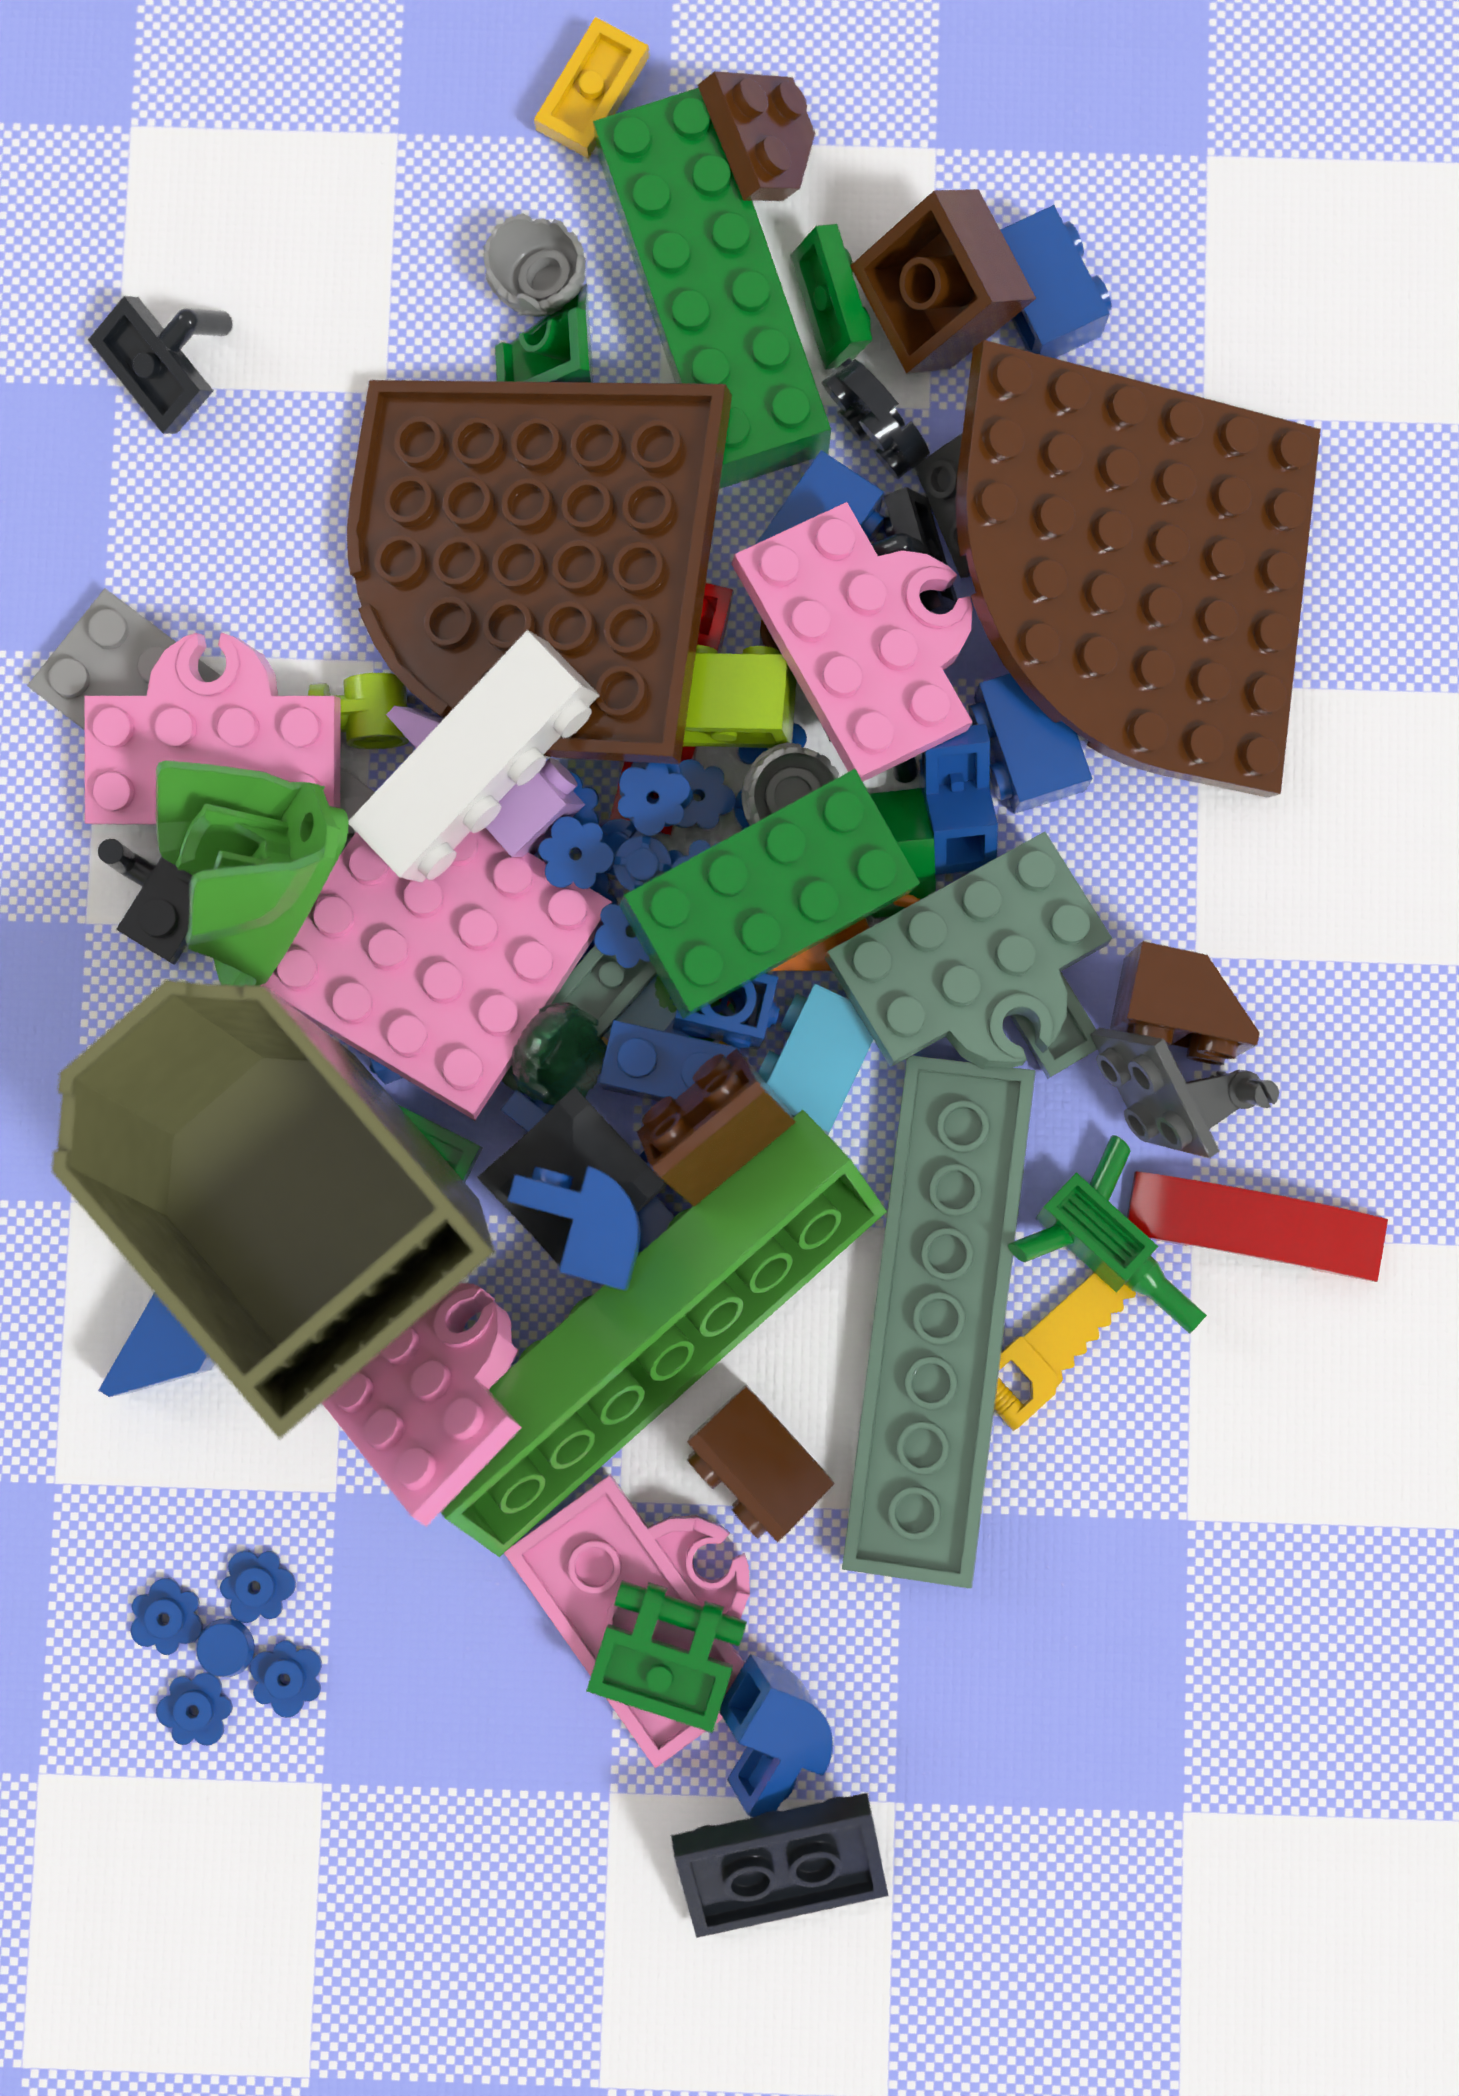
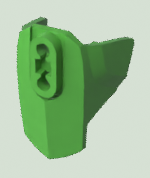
[156,760,349,986]

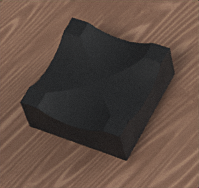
[477,1087,667,1275]

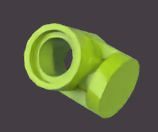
[308,673,409,750]

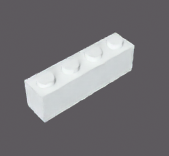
[349,630,599,882]

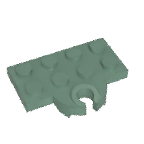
[825,832,1113,1069]

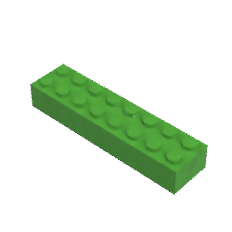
[441,1109,887,1557]

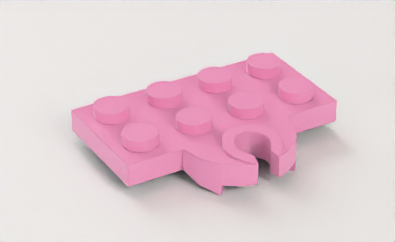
[731,502,973,782]
[84,633,341,825]
[322,1283,522,1526]
[504,1474,750,1768]

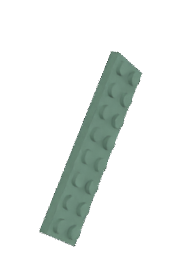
[842,1056,1036,1589]

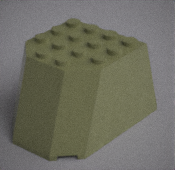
[51,980,495,1440]

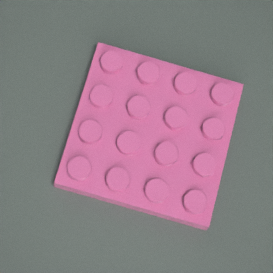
[260,828,612,1121]

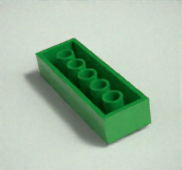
[593,88,831,489]

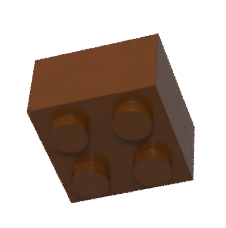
[850,189,1036,374]

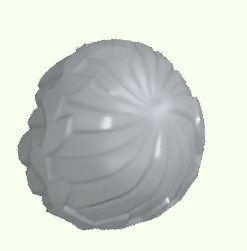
[483,213,586,317]
[742,743,839,826]

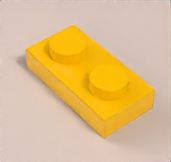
[534,17,649,159]

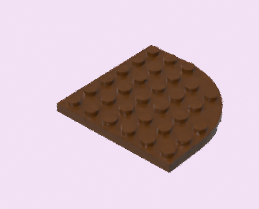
[956,340,1321,798]
[347,380,732,764]

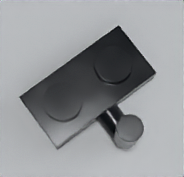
[88,296,233,434]
[871,487,958,614]
[98,839,193,965]

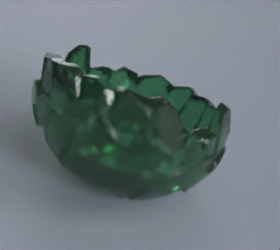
[512,1002,607,1106]

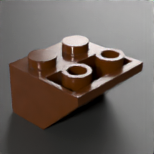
[1110,941,1260,1065]
[636,1048,796,1206]
[687,1384,835,1543]

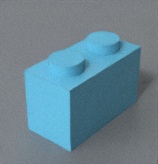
[758,983,874,1135]

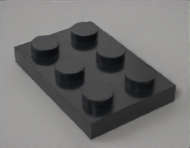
[671,1793,889,1938]

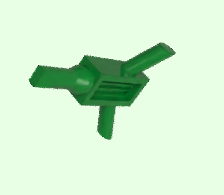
[1008,1135,1207,1334]

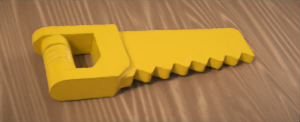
[994,1272,1136,1431]

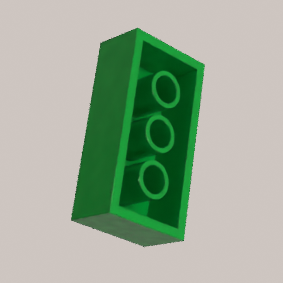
[619,769,920,1019]

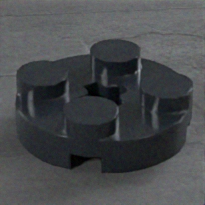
[821,357,930,480]

